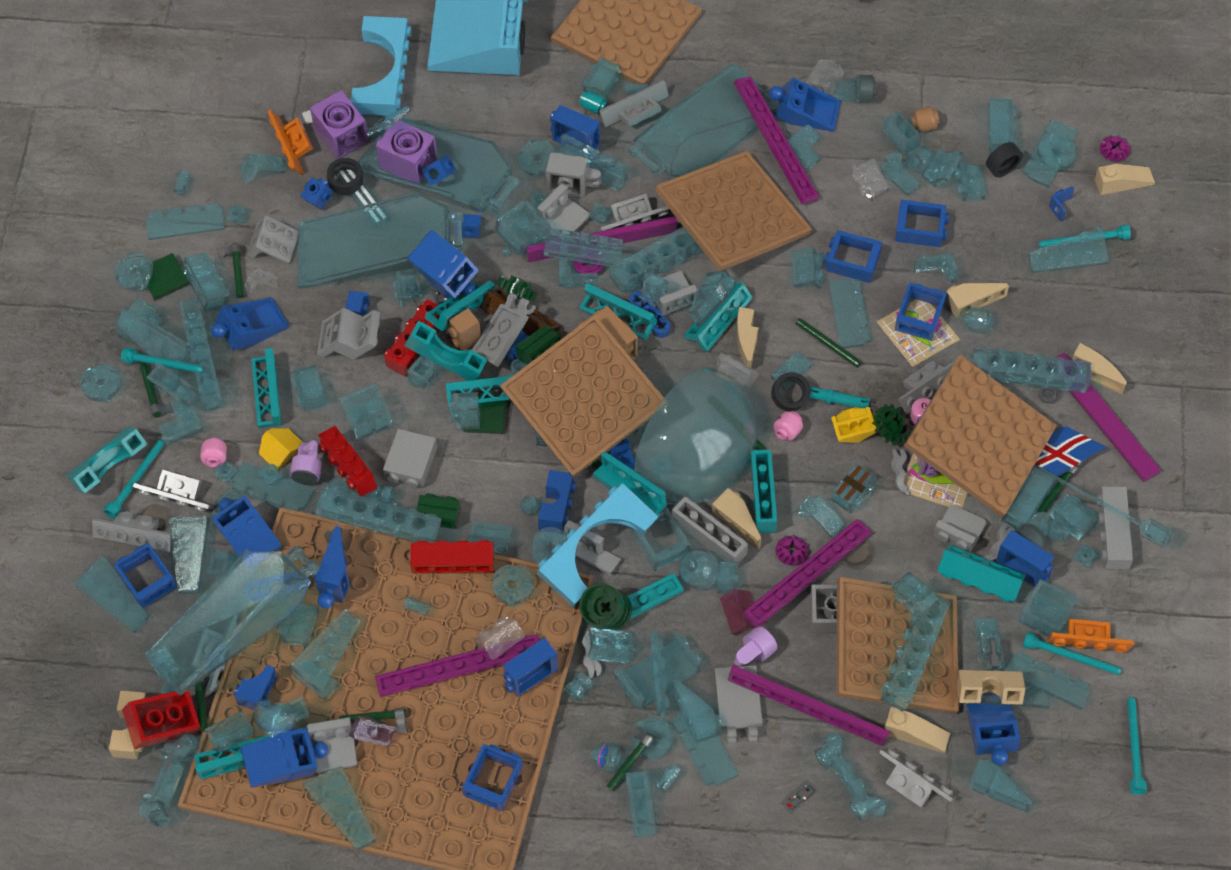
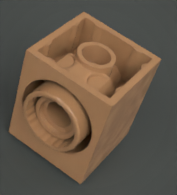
[578,306,638,360]

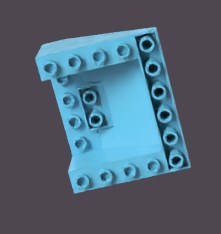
[427,0,527,75]

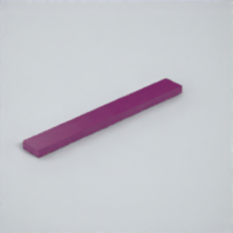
[733,76,819,205]
[526,216,677,263]
[1047,353,1161,482]
[743,518,872,627]
[375,634,539,698]
[728,665,890,746]

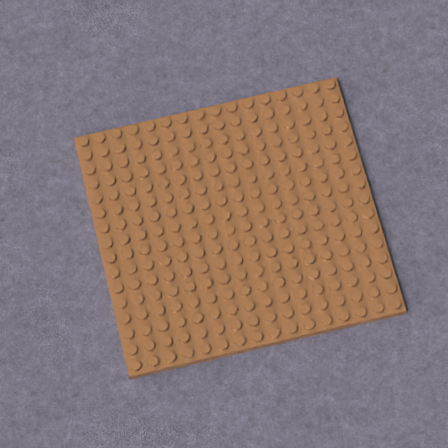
[178,507,594,870]

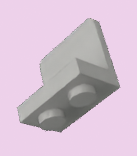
[933,504,986,552]

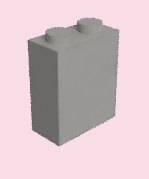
[383,429,437,488]

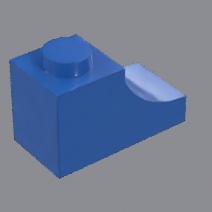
[234,665,277,712]

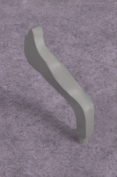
[891,449,910,496]
[983,525,1015,561]
[582,627,602,679]

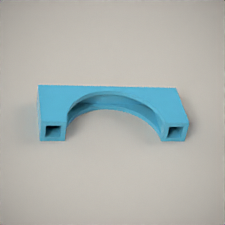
[351,16,411,116]
[537,483,658,608]

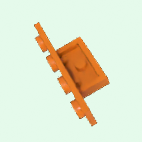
[267,109,313,175]
[1047,619,1134,653]

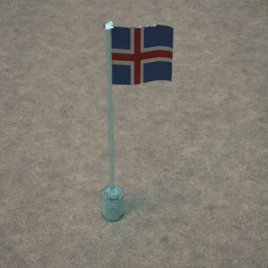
[1033,426,1173,548]

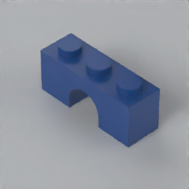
[538,470,576,534]

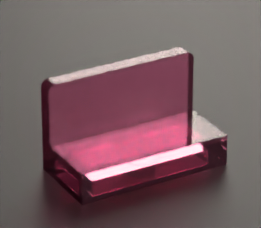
[720,589,762,635]

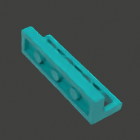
[425,280,495,331]
[683,282,753,351]
[579,283,657,341]
[251,348,282,429]
[446,375,514,408]
[593,451,667,515]
[194,733,278,780]

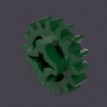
[497,275,538,302]
[872,404,913,446]

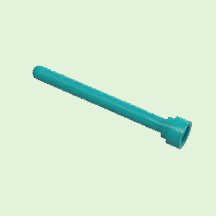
[1038,224,1131,248]
[121,347,203,373]
[103,440,165,519]
[1022,631,1122,675]
[1127,697,1147,795]

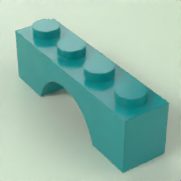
[404,321,487,381]
[66,426,147,494]

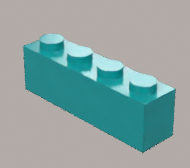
[750,450,777,533]
[937,544,1026,602]

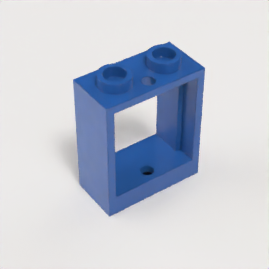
[550,105,600,157]
[895,199,949,247]
[824,230,882,283]
[895,283,947,341]
[996,530,1054,589]
[114,543,177,609]
[503,637,558,697]
[462,744,523,812]

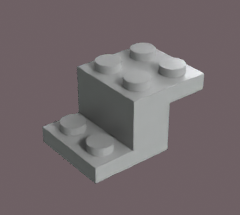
[317,308,380,360]

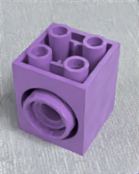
[310,90,369,159]
[376,119,437,185]

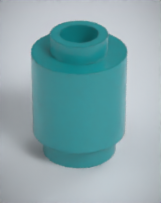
[579,91,608,115]

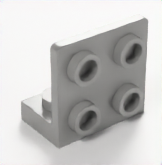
[537,184,590,239]
[247,215,299,264]
[647,271,698,315]
[307,717,357,773]

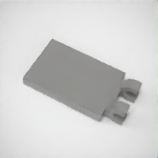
[472,293,536,367]
[715,666,762,743]

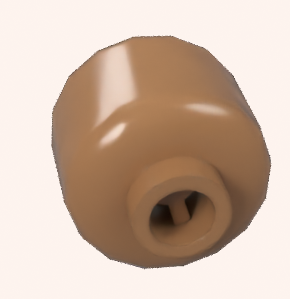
[911,106,940,132]

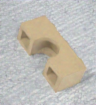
[957,670,1025,704]
[109,691,147,759]

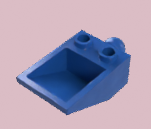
[769,77,841,132]
[407,230,479,299]
[211,297,289,351]
[211,495,283,570]
[314,525,350,609]
[965,694,1020,766]
[240,728,328,788]

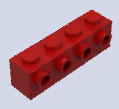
[384,299,440,377]
[318,425,377,498]
[410,540,494,573]

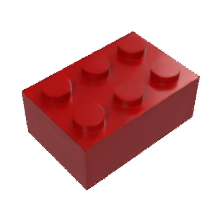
[122,688,201,749]

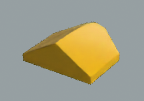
[831,407,876,443]
[259,428,304,472]

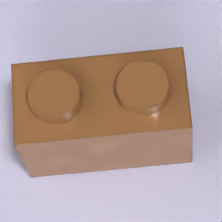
[448,308,481,351]

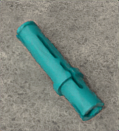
[809,386,870,408]

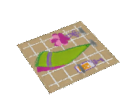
[877,299,960,367]
[904,453,968,508]

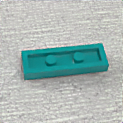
[628,573,684,620]

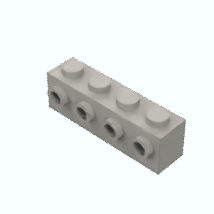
[1096,487,1133,569]
[672,496,748,568]

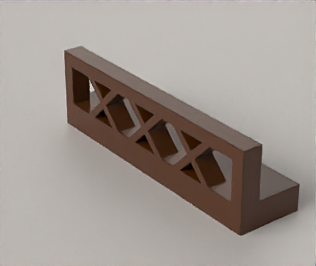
[481,287,561,336]

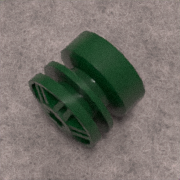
[579,583,632,631]

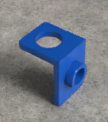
[422,154,457,185]
[1049,186,1074,222]
[459,214,481,238]

